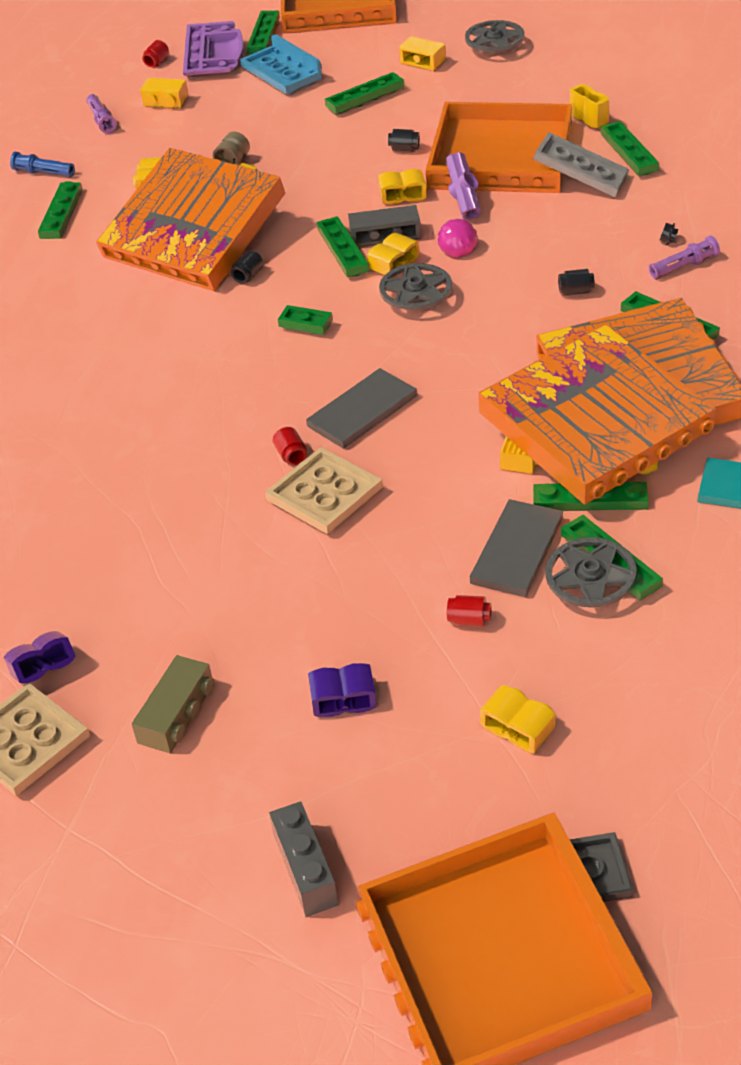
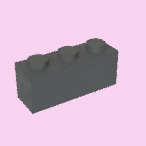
[348,205,421,248]
[269,801,339,917]

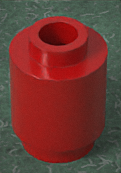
[142,40,169,68]
[272,427,307,465]
[446,595,492,627]

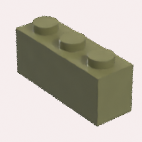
[131,655,214,754]

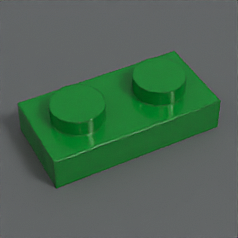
[277,305,333,335]

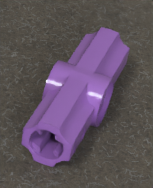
[446,152,481,220]

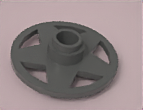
[465,20,525,52]
[379,263,452,310]
[545,537,636,607]

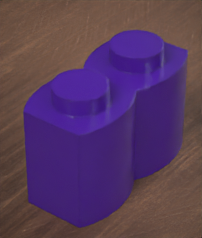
[3,631,76,683]
[308,663,376,717]

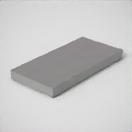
[533,132,629,197]

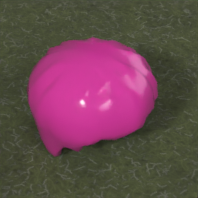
[437,218,478,258]

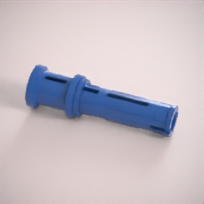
[10,151,75,177]

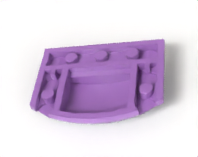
[183,21,243,76]

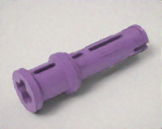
[86,94,117,133]
[648,236,720,279]

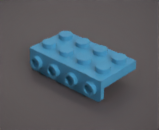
[240,34,322,94]

